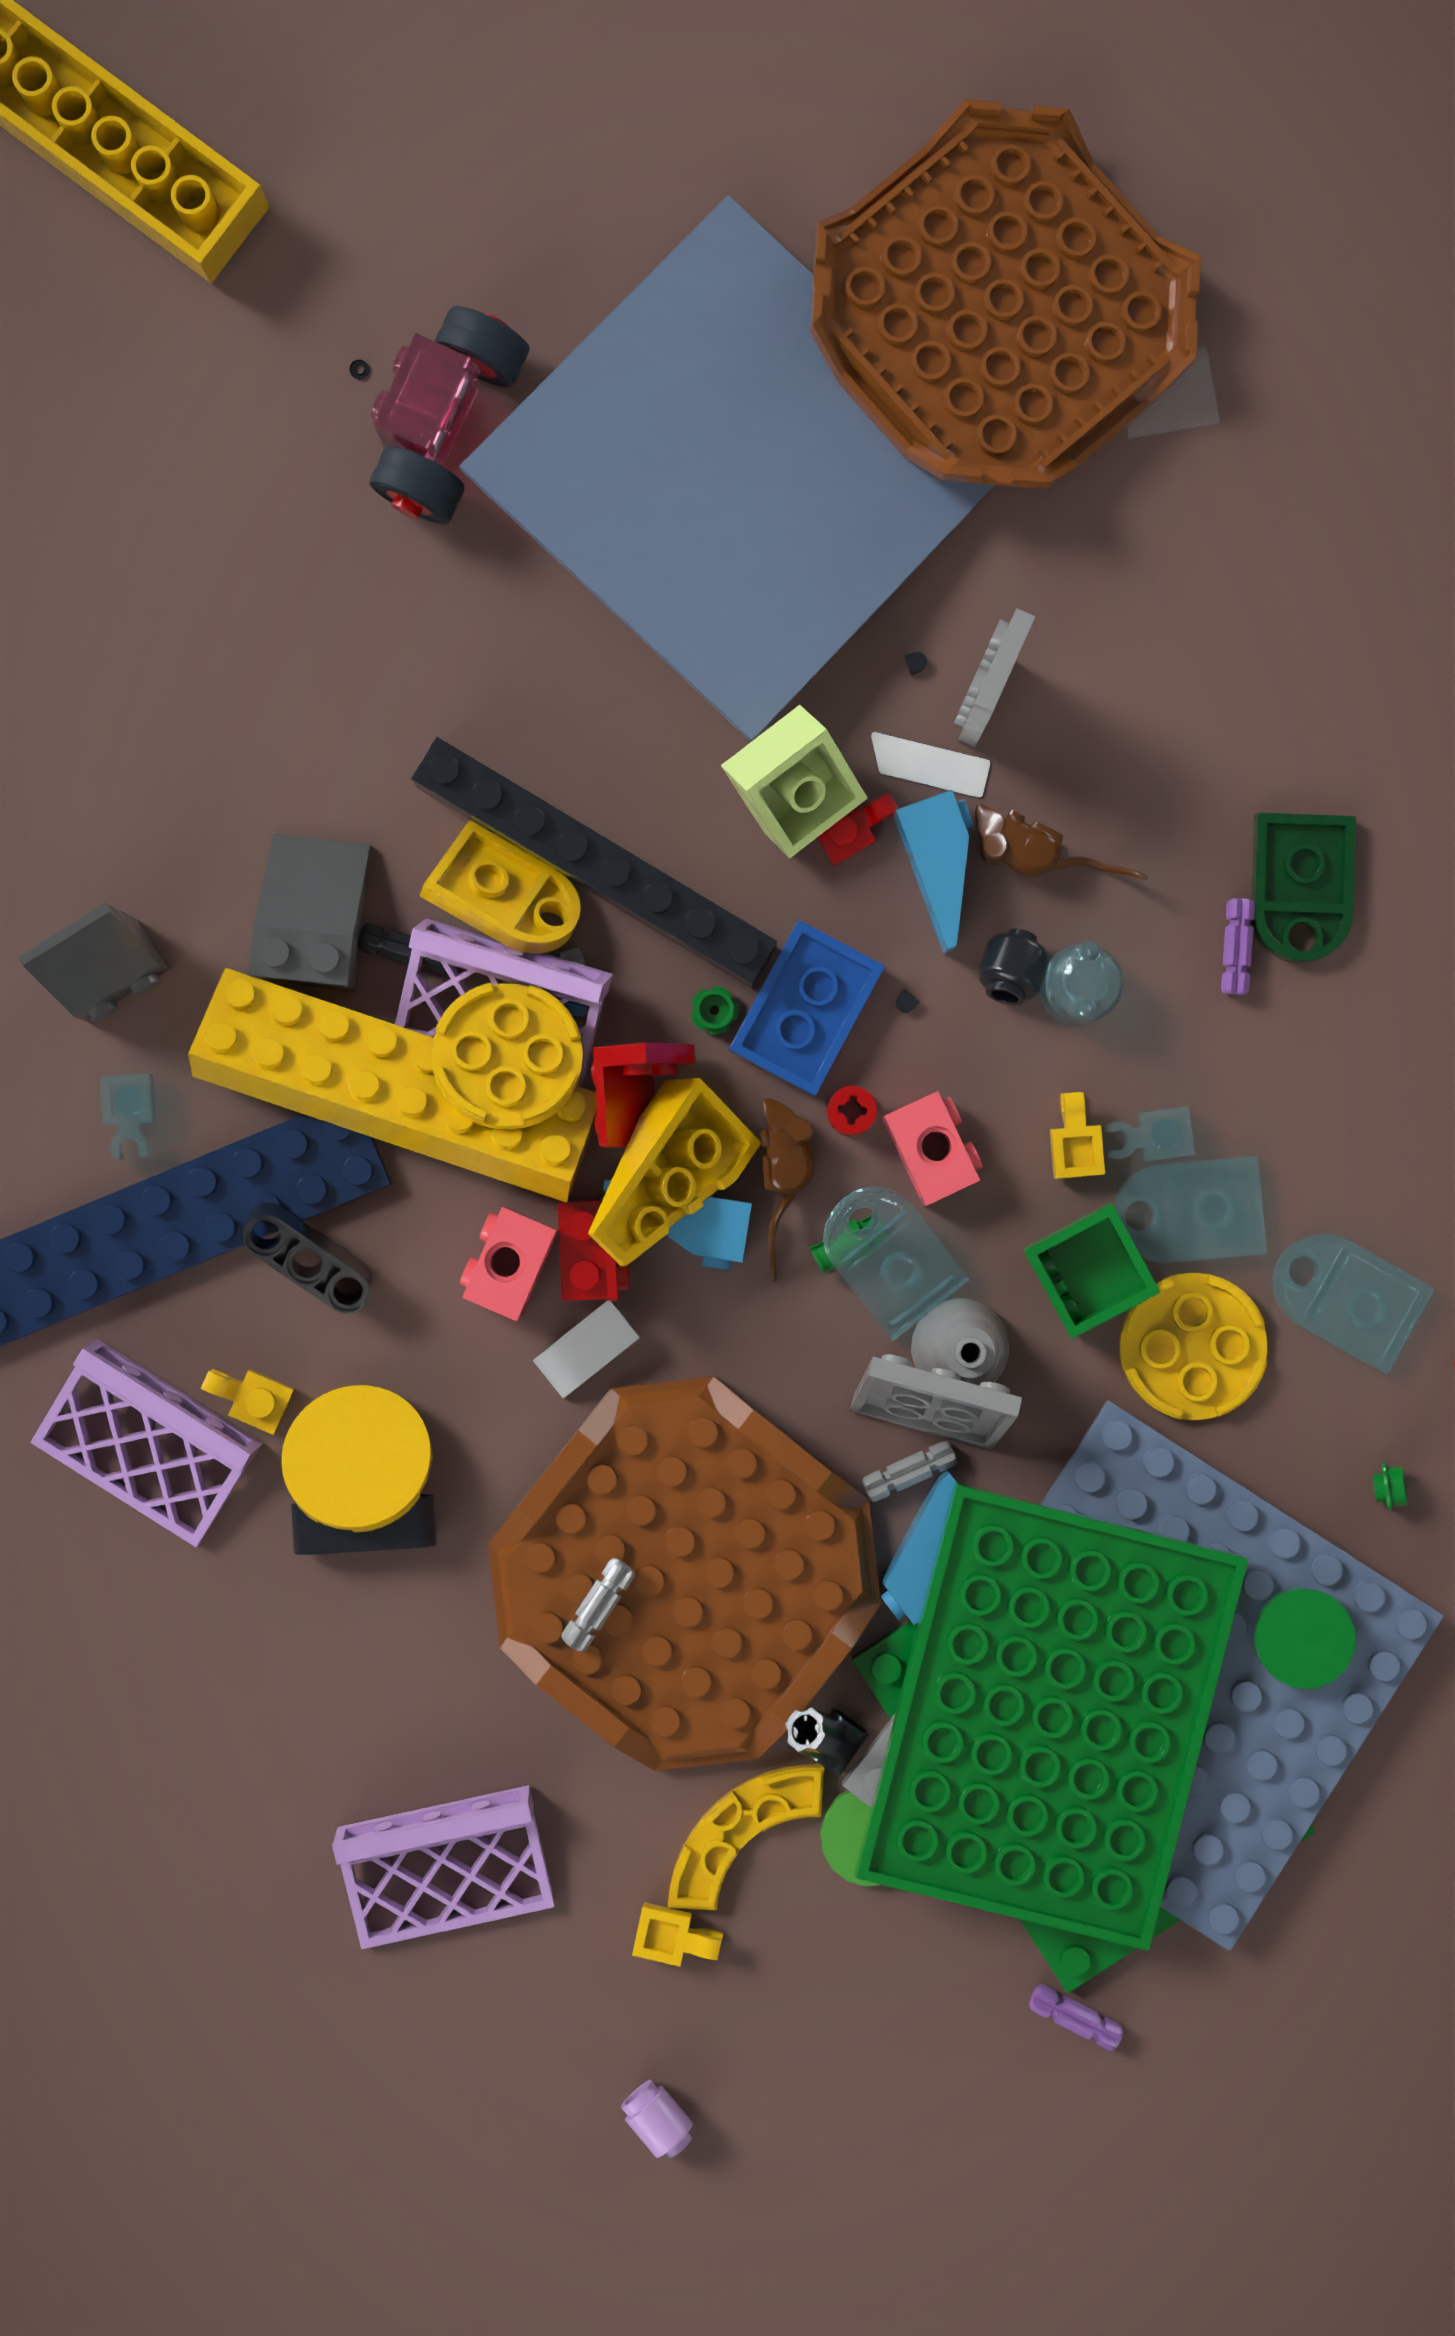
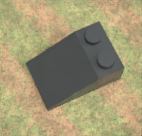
[248,834,372,991]
[18,903,169,1022]

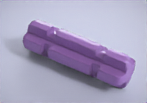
[1221,898,1255,995]
[1029,1984,1124,2051]

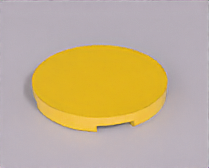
[432,983,583,1130]
[1119,1273,1268,1420]
[282,1385,433,1533]

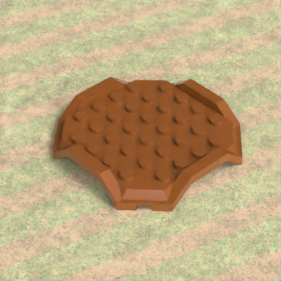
[810,99,1201,489]
[488,1375,881,1771]

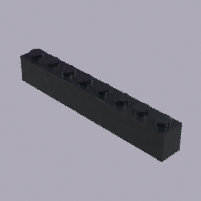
[411,736,777,989]

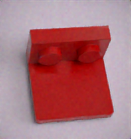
[591,1043,696,1148]
[558,1201,630,1301]

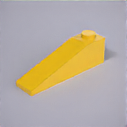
[588,1078,761,1266]

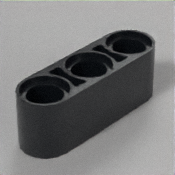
[243,1202,371,1314]
[291,1494,437,1555]

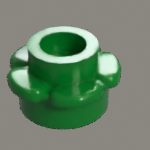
[691,986,739,1035]
[1373,1462,1408,1511]

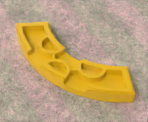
[667,1764,824,1910]

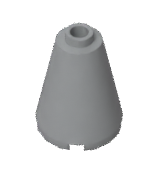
[911,1298,1009,1386]

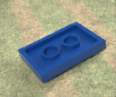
[728,919,885,1097]

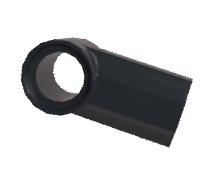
[785,1707,869,1776]

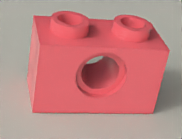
[882,1091,983,1206]
[459,1207,559,1322]

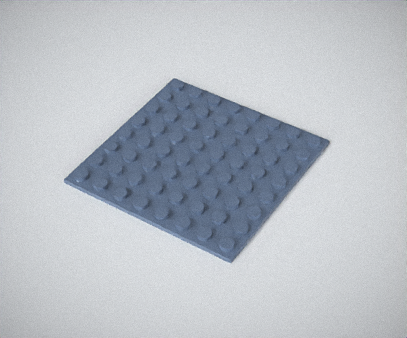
[459,195,996,742]
[1041,1400,1444,1951]

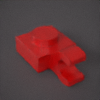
[817,793,899,867]

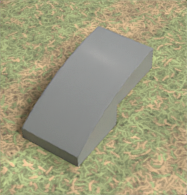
[533,1301,640,1399]

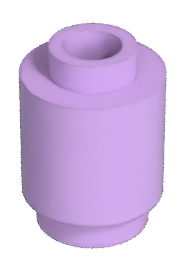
[621,2080,693,2158]

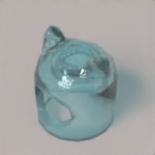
[1039,941,1124,1026]

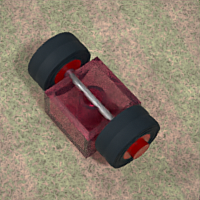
[369,306,529,524]

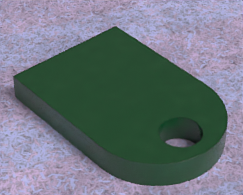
[1252,813,1356,963]

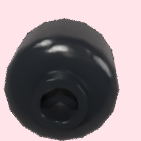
[979,928,1049,1006]

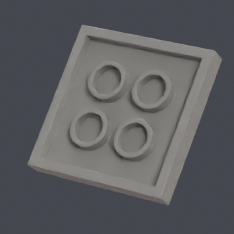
[849,1354,1022,1450]

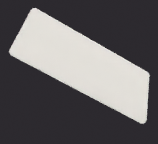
[871,732,990,798]

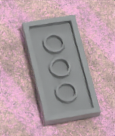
[954,608,1036,748]

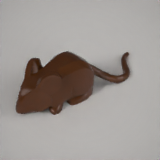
[975,804,1148,880]
[761,1098,814,1282]

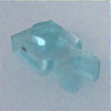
[100,1073,156,1160]
[1104,1106,1195,1162]

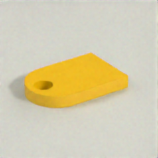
[419,820,581,954]

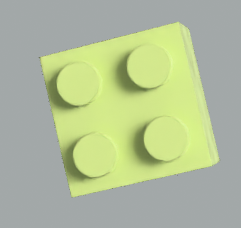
[721,705,868,858]

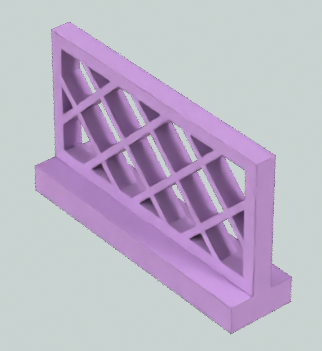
[395,918,613,1087]
[30,1339,263,1548]
[332,1785,555,1949]

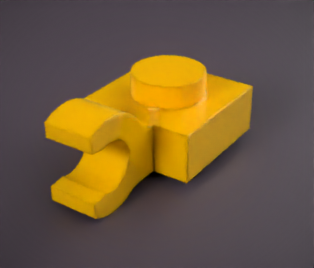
[1050,1092,1105,1179]
[201,1368,296,1435]
[632,1902,723,1967]

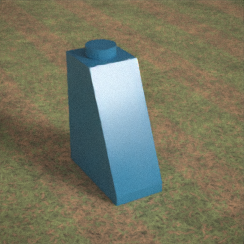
[881,1470,957,1625]

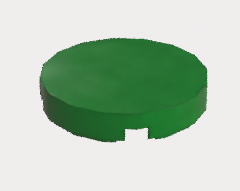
[1253,1587,1356,1689]

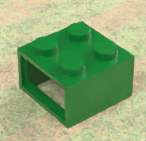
[1024,1201,1161,1339]

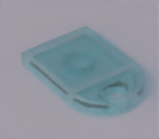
[1113,1156,1267,1263]
[824,1187,970,1341]
[1272,1234,1435,1375]

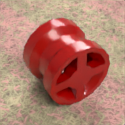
[826,1085,877,1136]

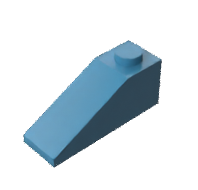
[893,790,973,954]
[603,1180,752,1271]

